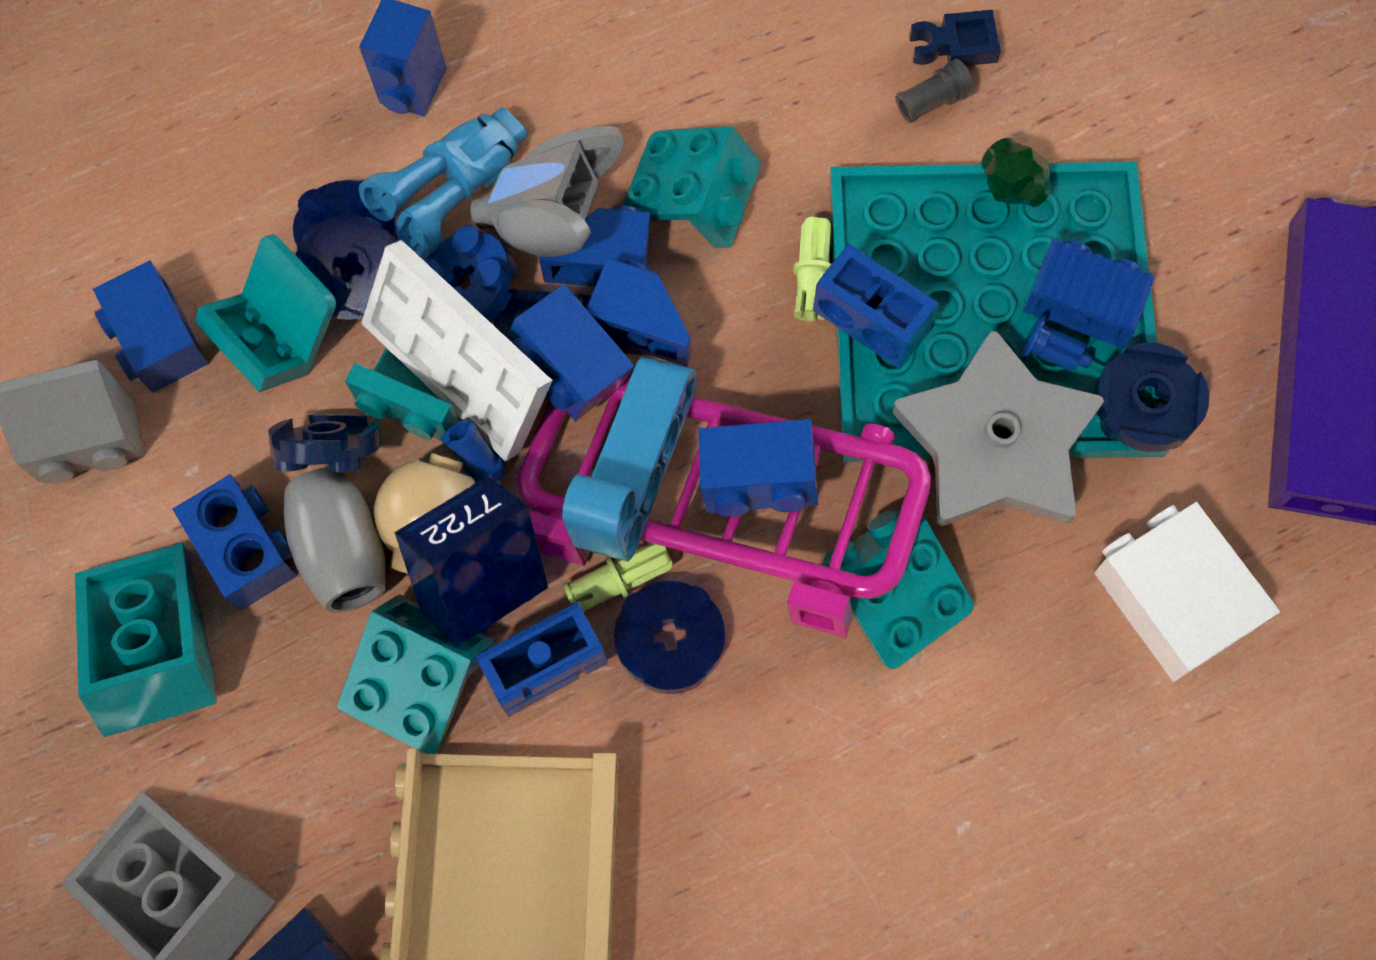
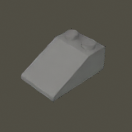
[61,791,276,960]

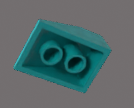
[75,543,217,737]

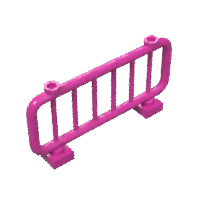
[518,368,931,638]

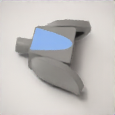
[470,126,624,257]

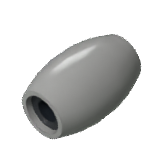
[284,468,386,613]

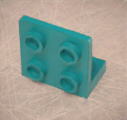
[338,594,496,754]

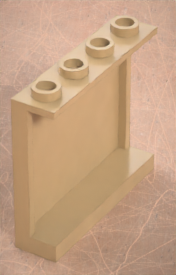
[380,748,619,960]

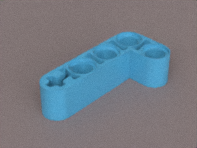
[562,356,697,562]

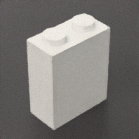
[1094,502,1280,683]

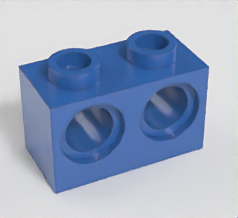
[813,243,939,369]
[172,474,297,611]

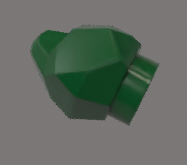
[982,138,1050,208]

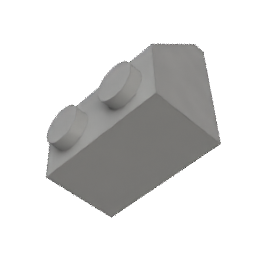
[0,359,144,484]

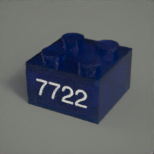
[394,475,549,647]

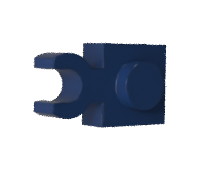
[909,10,1001,66]

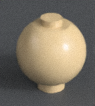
[374,453,485,579]

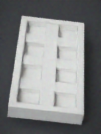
[361,240,553,461]

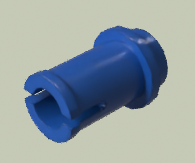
[443,420,505,488]

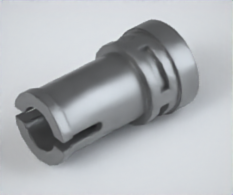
[895,59,974,123]

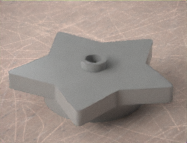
[892,331,1104,526]

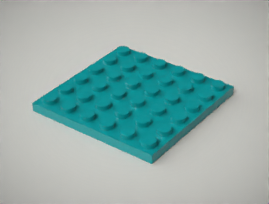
[829,162,1169,462]

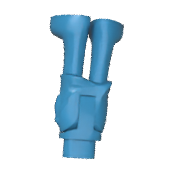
[359,108,527,259]

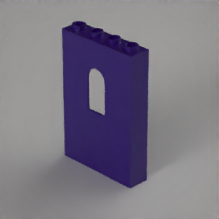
[1268,198,1376,526]

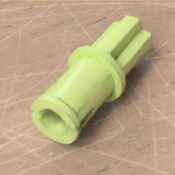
[793,216,831,322]
[562,543,673,612]

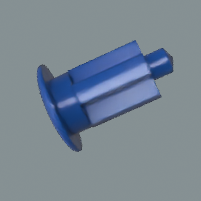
[1022,315,1092,372]

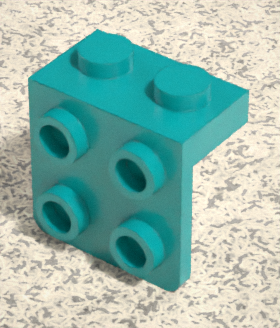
[622,126,762,248]
[194,234,336,393]
[345,348,462,442]
[821,509,974,669]

